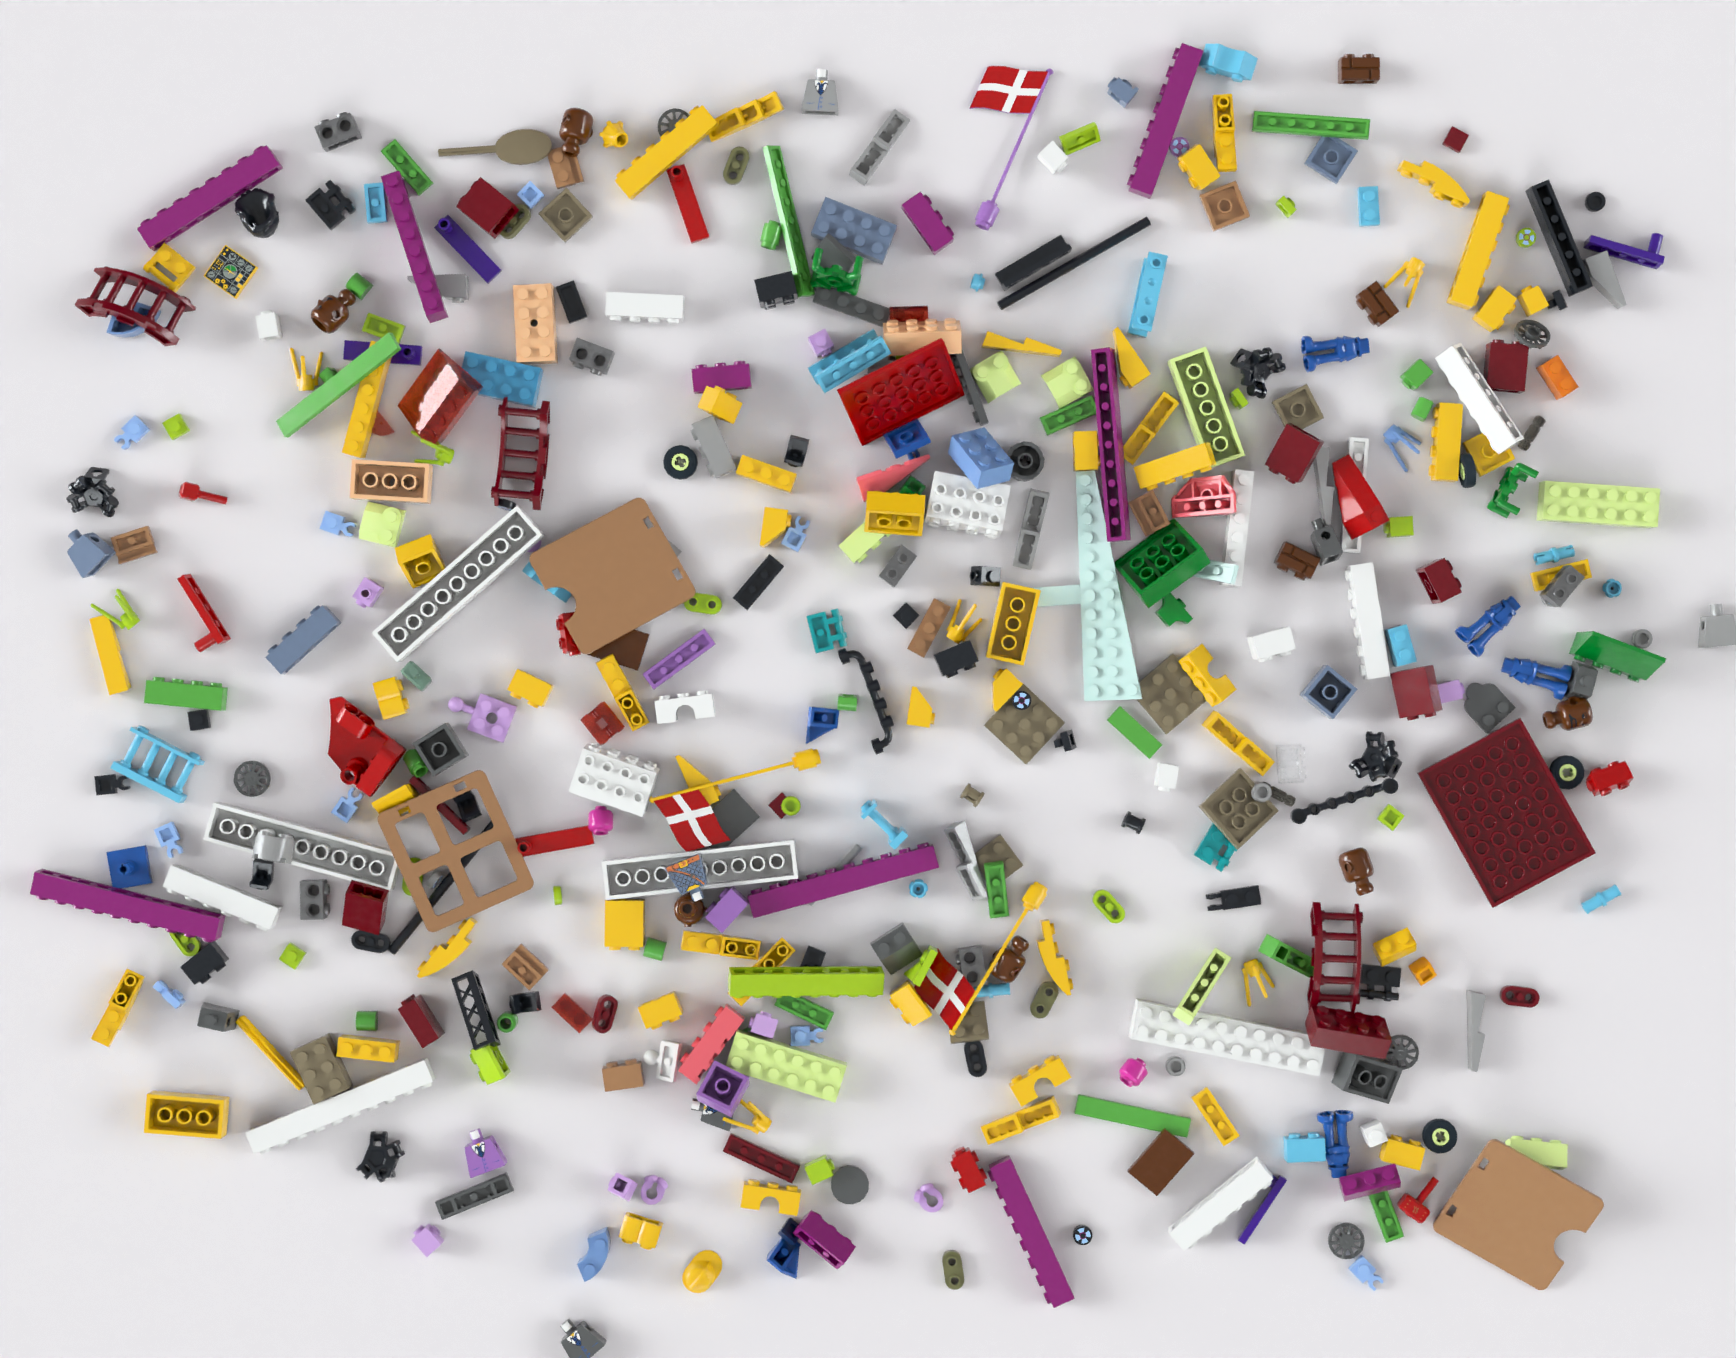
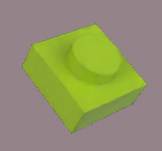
[1275,196,1297,218]
[1229,388,1249,409]
[162,413,190,440]
[1377,804,1404,831]
[279,942,306,970]

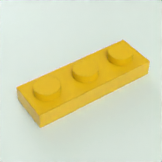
[1530,559,1592,592]
[1191,1087,1240,1146]

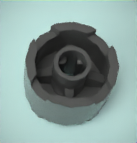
[1007,441,1045,482]

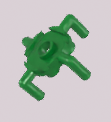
[810,248,864,296]
[1487,463,1539,518]

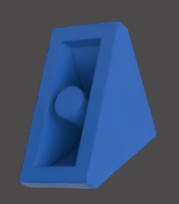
[806,707,839,744]
[767,1238,801,1279]

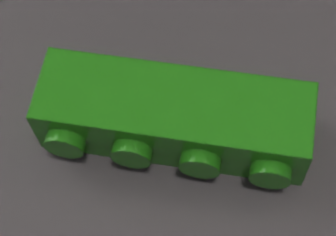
[144,677,228,711]

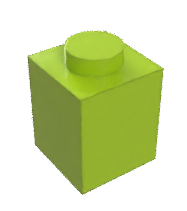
[1383,516,1414,538]
[804,1155,835,1185]

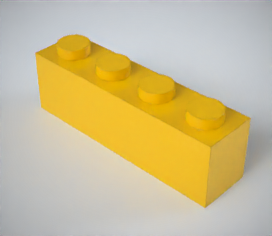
[1428,402,1463,482]
[1133,442,1216,491]

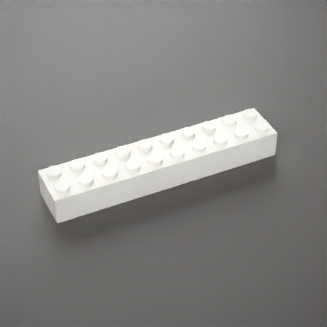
[372,506,545,662]
[203,802,400,892]
[602,839,799,900]
[1129,998,1325,1076]

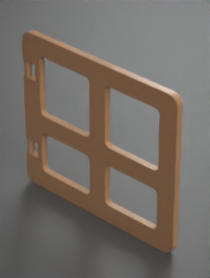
[378,770,534,932]

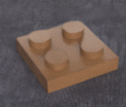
[1199,181,1250,232]

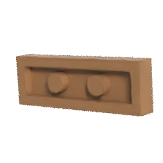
[907,598,951,658]

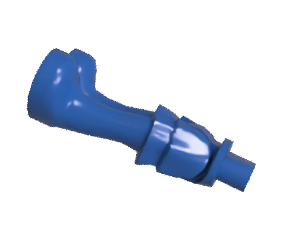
[1301,336,1370,372]
[1455,596,1521,657]
[1501,657,1572,700]
[1317,1110,1353,1178]

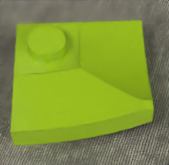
[904,945,938,987]

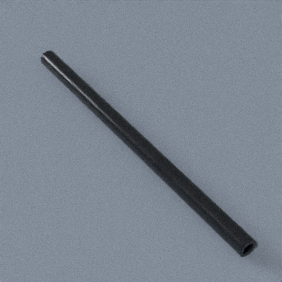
[997,217,1151,310]
[388,821,493,955]

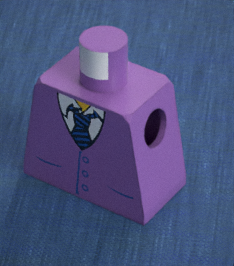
[465,1128,507,1178]

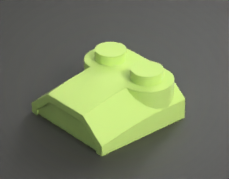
[970,350,1021,403]
[1041,357,1093,409]
[359,501,406,548]

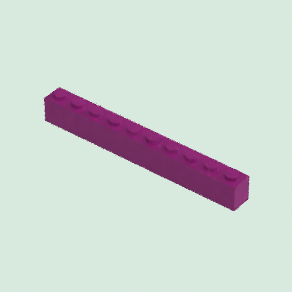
[1091,347,1131,542]
[747,842,939,918]
[30,869,226,942]

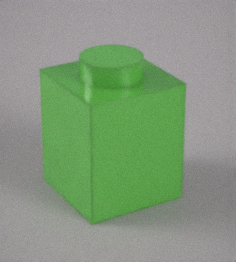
[1400,359,1433,390]

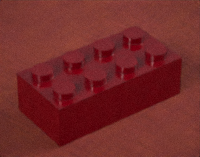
[1305,1005,1392,1059]

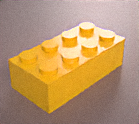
[985,582,1041,666]
[144,1090,230,1139]

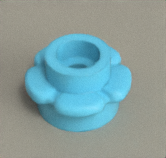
[970,273,985,292]
[1603,579,1622,598]
[909,879,928,898]

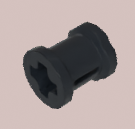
[1121,811,1146,834]

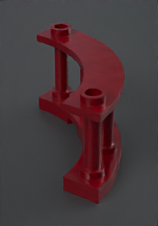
[75,266,196,346]
[491,397,550,510]
[1307,902,1363,1012]

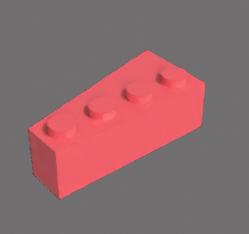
[678,1004,745,1085]

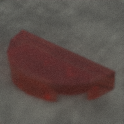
[372,410,394,436]

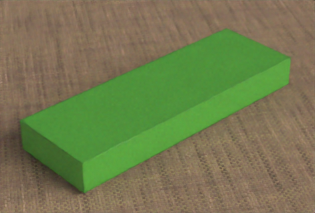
[381,139,434,196]
[1040,395,1096,436]
[1107,706,1162,759]
[984,861,1009,918]
[774,996,834,1030]
[1368,1191,1404,1243]

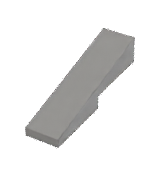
[849,109,910,186]
[1313,447,1334,526]
[1012,488,1049,570]
[944,821,987,900]
[1466,990,1486,1072]

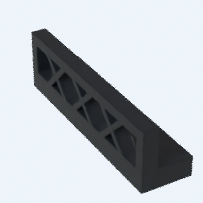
[995,235,1072,291]
[451,970,501,1051]

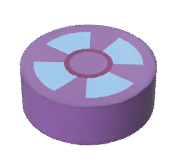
[1169,137,1189,157]

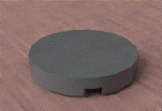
[831,1165,869,1205]

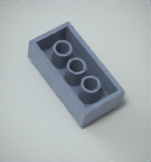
[811,197,897,265]

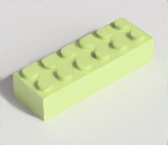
[1167,347,1245,468]
[1537,481,1660,528]
[726,1029,847,1102]

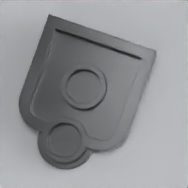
[1464,683,1516,734]

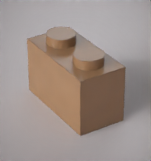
[602,1059,645,1092]

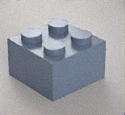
[1300,665,1357,719]

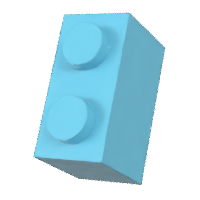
[1384,624,1417,667]
[1283,1132,1326,1163]

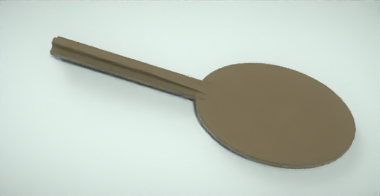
[438,129,552,165]

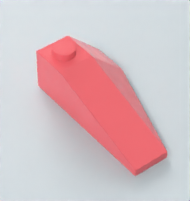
[856,454,930,502]

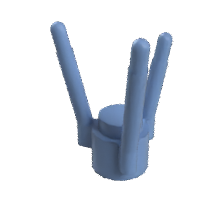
[1383,424,1421,472]

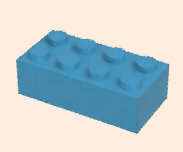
[457,351,544,408]

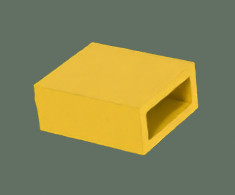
[604,899,645,950]

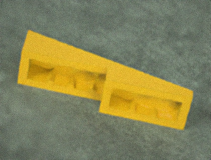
[981,331,1062,357]
[1123,390,1180,465]
[89,615,131,695]
[1202,710,1275,776]
[981,1096,1061,1145]

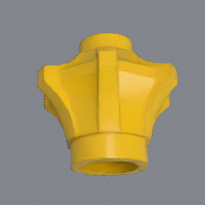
[599,121,628,148]

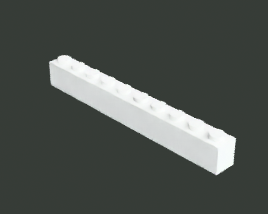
[245,1058,436,1155]

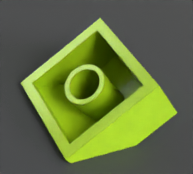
[470,1045,511,1085]

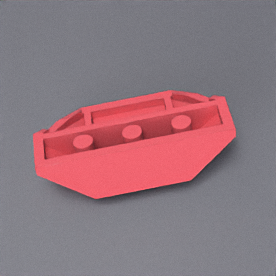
[1171,475,1237,518]

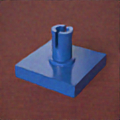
[883,419,931,460]
[106,845,153,889]

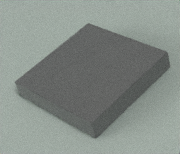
[811,233,856,272]

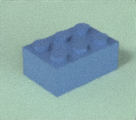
[948,427,1014,489]

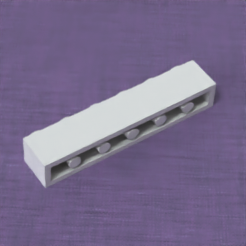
[1435,343,1524,454]
[1219,469,1254,587]
[1345,562,1390,679]
[162,864,282,931]
[1168,1157,1273,1251]

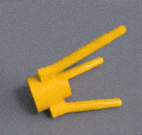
[1383,257,1425,308]
[290,348,323,391]
[946,599,982,644]
[1241,958,1275,1007]
[723,1099,772,1134]

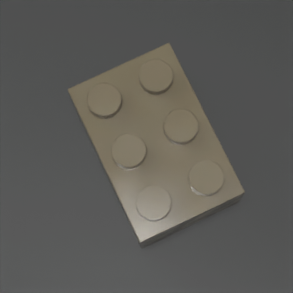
[290,1033,353,1104]

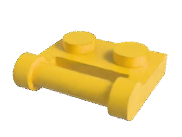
[143,242,196,293]

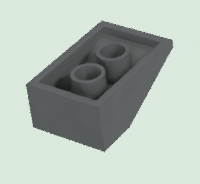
[1331,1052,1403,1104]

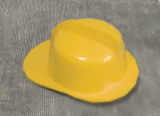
[682,1250,722,1293]

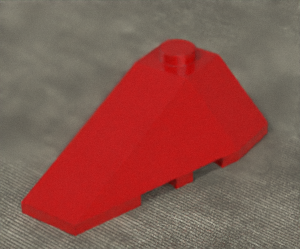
[1331,454,1389,540]

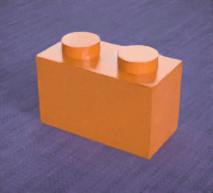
[1536,355,1579,400]

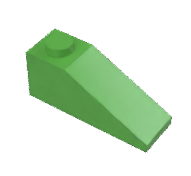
[1258,934,1314,978]

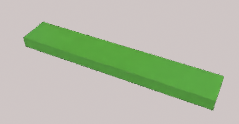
[1252,111,1370,140]
[1074,1094,1191,1138]

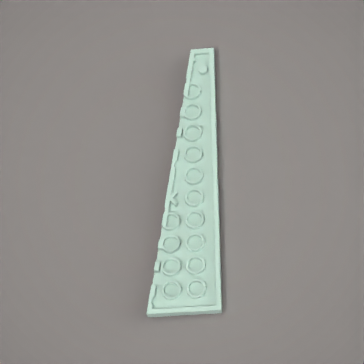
[1076,470,1143,701]

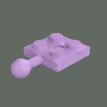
[448,693,517,743]

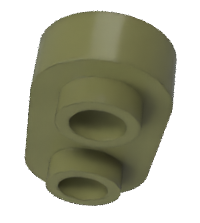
[723,146,749,185]
[500,204,531,239]
[1030,981,1058,1018]
[942,1250,964,1290]

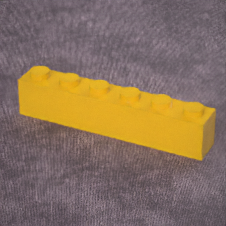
[614,105,719,200]
[1446,191,1510,310]
[342,340,392,458]

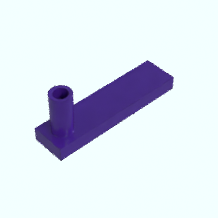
[434,215,502,284]
[1583,233,1665,269]
[343,340,422,366]
[1238,1175,1287,1245]

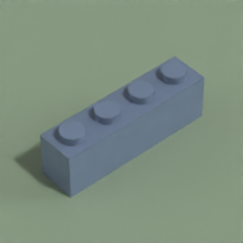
[265,605,341,674]

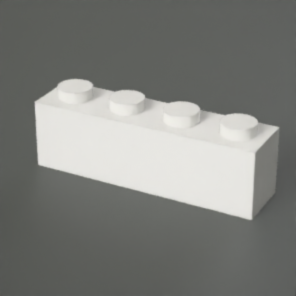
[605,292,684,324]

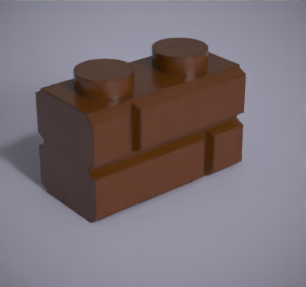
[1338,54,1380,84]
[1355,281,1399,327]
[1274,541,1321,581]

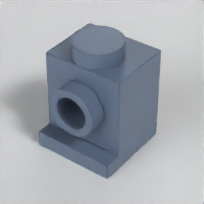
[1107,77,1139,108]

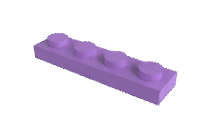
[643,629,715,689]

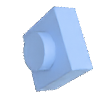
[517,181,544,209]

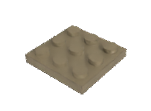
[1136,654,1206,734]
[984,684,1065,764]
[1198,768,1279,849]

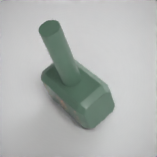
[401,661,432,691]

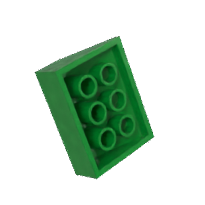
[1115,518,1211,608]
[1569,631,1666,683]

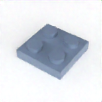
[1304,137,1358,184]

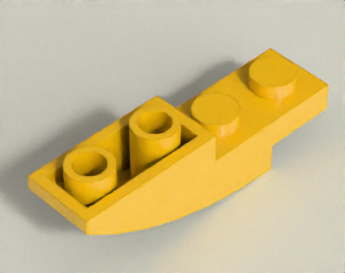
[1212,94,1237,172]
[1397,160,1470,208]
[596,654,650,732]
[417,917,477,978]
[1036,919,1073,996]
[681,930,761,960]
[727,937,796,1006]
[91,969,145,1047]

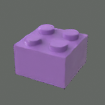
[705,886,749,933]
[696,1061,750,1118]

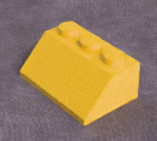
[864,491,925,536]

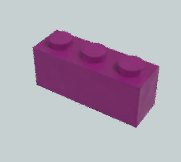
[901,191,954,255]
[691,361,752,394]
[1339,1164,1401,1202]
[793,1210,856,1269]

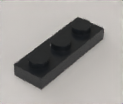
[733,554,784,611]

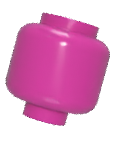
[588,806,613,836]
[1119,1058,1148,1087]

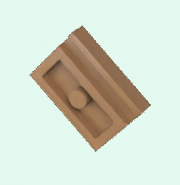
[547,147,584,189]
[1128,490,1170,536]
[111,526,158,564]
[502,943,549,991]

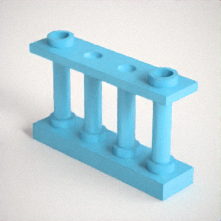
[1127,252,1168,338]
[808,329,891,393]
[111,725,205,803]
[861,800,908,850]

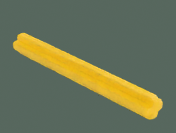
[236,1015,305,1090]

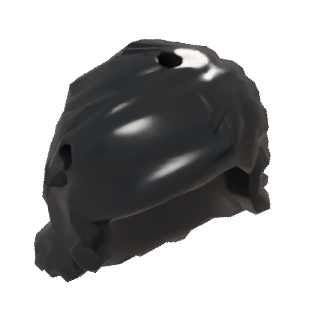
[234,188,279,238]

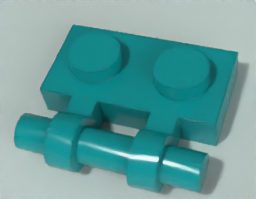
[807,609,847,653]
[1193,823,1238,872]

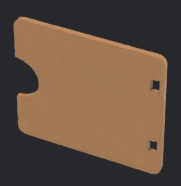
[529,498,696,655]
[1433,1139,1604,1290]

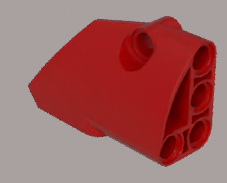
[328,696,407,797]

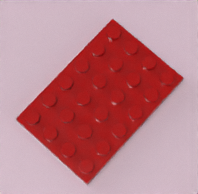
[837,338,965,446]

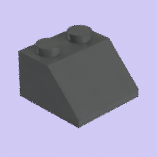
[870,922,923,975]

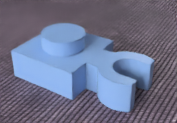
[114,415,150,450]
[319,511,357,537]
[781,516,810,552]
[331,787,364,823]
[154,822,183,858]
[153,980,185,1009]
[790,1025,824,1046]
[1348,1255,1383,1291]

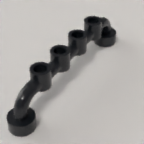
[838,648,894,755]
[1290,778,1398,824]

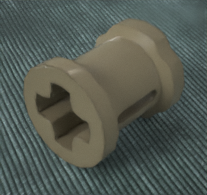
[960,783,985,807]

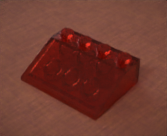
[397,348,483,445]

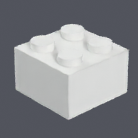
[1247,627,1296,662]

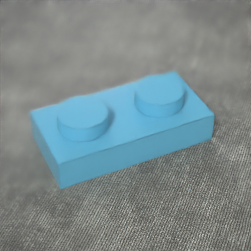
[364,182,388,224]
[1357,186,1380,227]

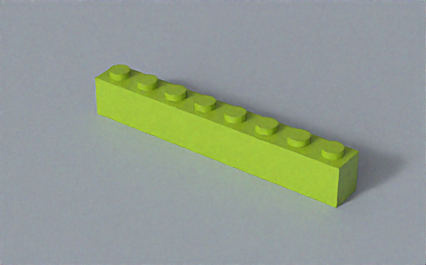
[728,966,884,998]

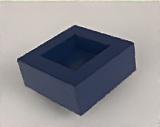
[778,1217,799,1246]

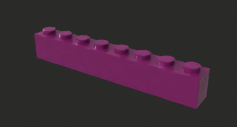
[1127,43,1203,199]
[137,145,283,251]
[381,171,448,323]
[987,1156,1075,1308]

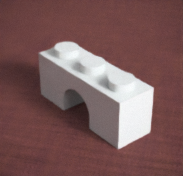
[654,690,716,724]

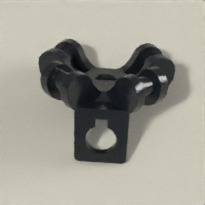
[1230,347,1286,399]
[66,467,119,517]
[1349,731,1402,782]
[356,1131,405,1183]

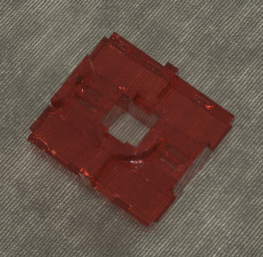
[581,701,625,745]

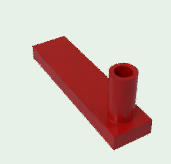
[666,164,710,244]
[177,574,231,652]
[515,825,595,857]

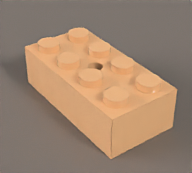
[513,283,558,365]
[883,318,962,356]
[350,459,433,504]

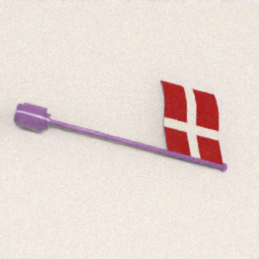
[970,66,1053,230]

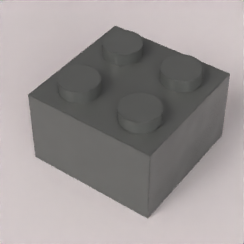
[412,723,469,776]

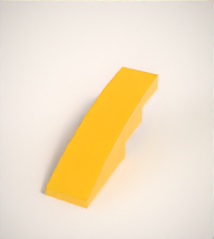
[708,91,784,142]

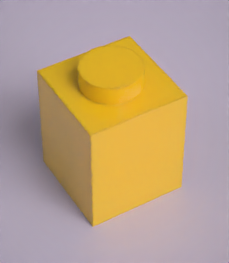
[1517,285,1549,317]

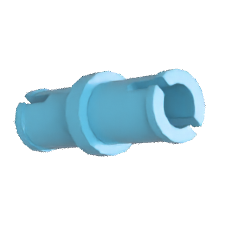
[1533,545,1575,565]
[1581,884,1621,914]
[973,983,1010,998]

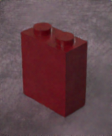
[456,177,519,239]
[1483,339,1529,394]
[1265,423,1324,484]
[1390,665,1443,721]
[342,880,389,935]
[398,994,445,1048]

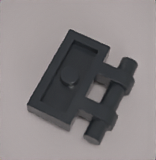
[305,180,356,231]
[1359,964,1401,1002]

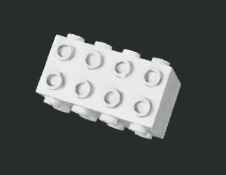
[924,471,1011,539]
[569,742,661,817]

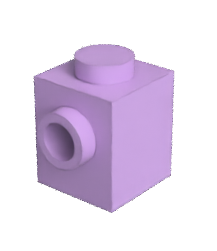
[808,329,834,357]
[352,577,384,608]
[1437,680,1465,704]
[748,1011,778,1039]
[608,1173,638,1202]
[412,1224,444,1257]

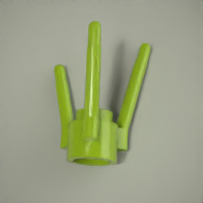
[411,430,454,466]
[90,589,140,630]

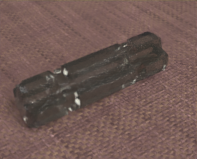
[1518,415,1546,451]
[1263,782,1296,807]

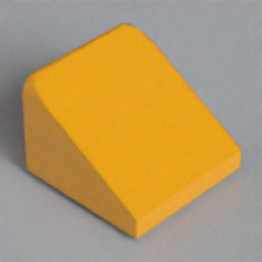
[1408,956,1437,986]

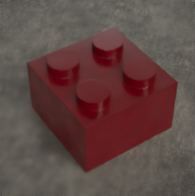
[1416,558,1462,604]

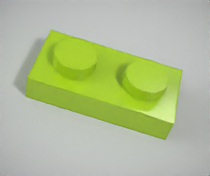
[1059,122,1101,155]
[362,313,406,344]

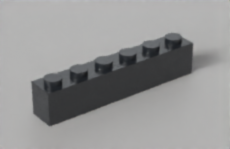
[1525,179,1593,297]

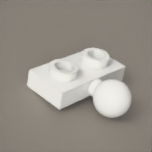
[644,1040,682,1082]

